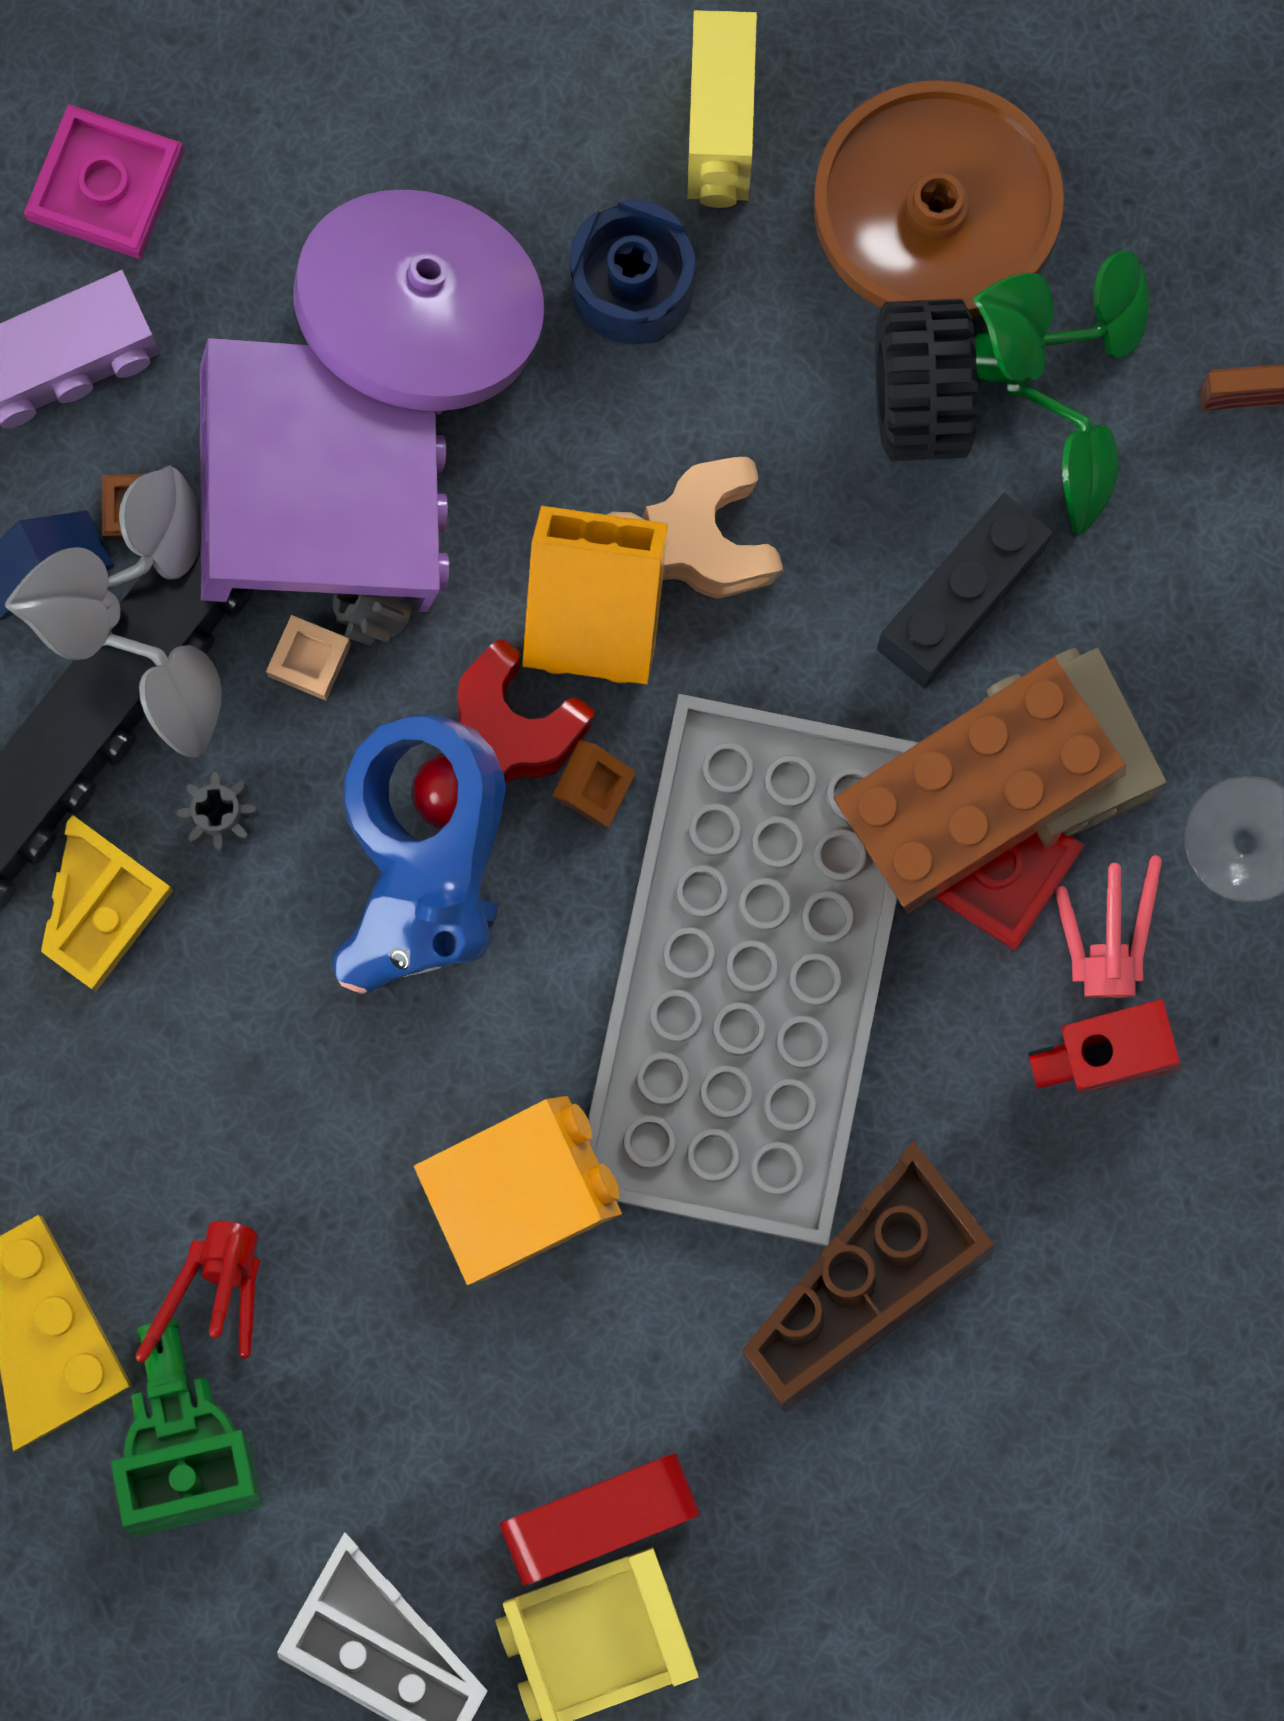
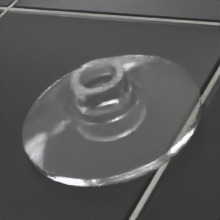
[1184,776,1284,903]

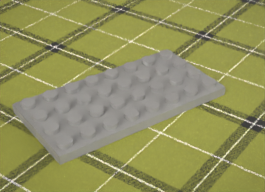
[588,694,918,1246]

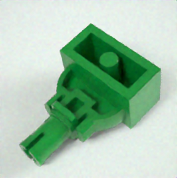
[110,1319,263,1538]

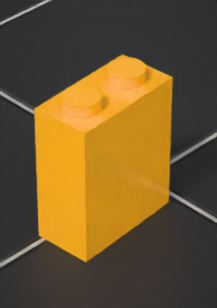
[522,506,668,685]
[414,1096,622,1285]

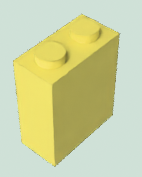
[687,10,757,208]

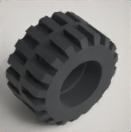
[875,298,977,461]

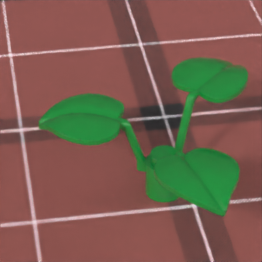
[973,250,1149,536]

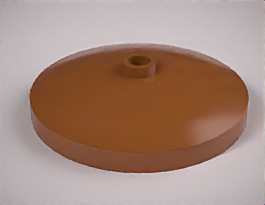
[813,80,1064,318]

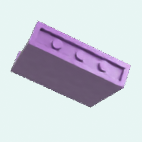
[200,338,449,612]

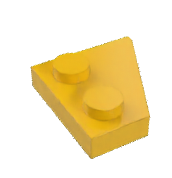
[41,815,174,992]

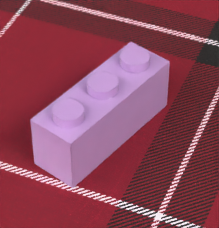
[0,270,161,428]

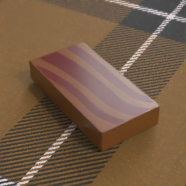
[1199,364,1284,411]

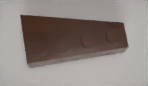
[742,1140,994,1413]

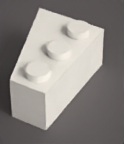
[277,1532,487,1721]

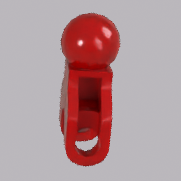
[411,639,596,830]

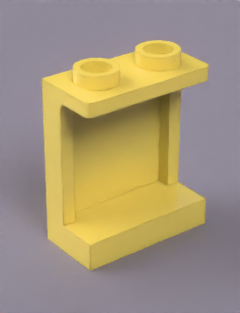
[496,1546,699,1721]

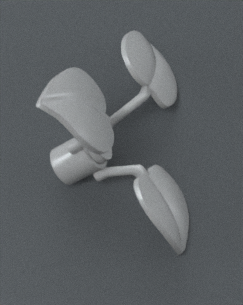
[5,465,222,758]

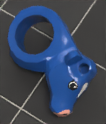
[332,714,506,994]

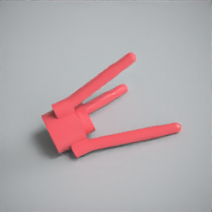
[1055,855,1162,998]

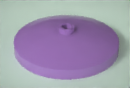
[293,190,544,411]

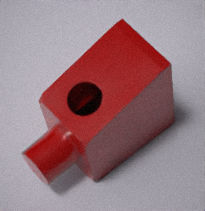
[1028,999,1181,1095]

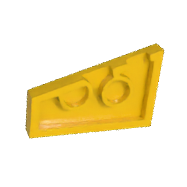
[0,1215,133,1451]

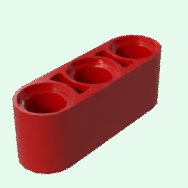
[499,1452,700,1586]

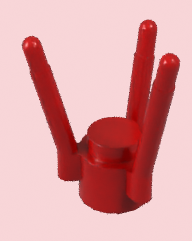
[136,1221,260,1362]

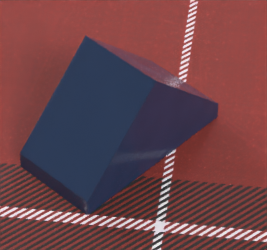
[0,510,114,621]

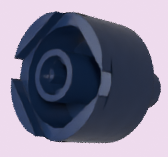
[570,199,696,344]

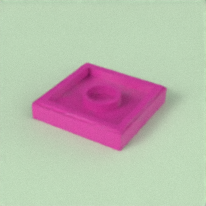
[24,104,185,260]

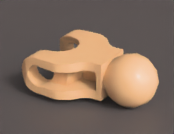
[607,457,784,599]

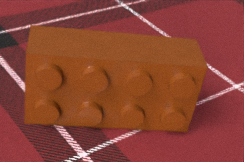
[833,656,1126,914]

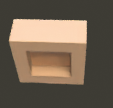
[266,615,351,701]

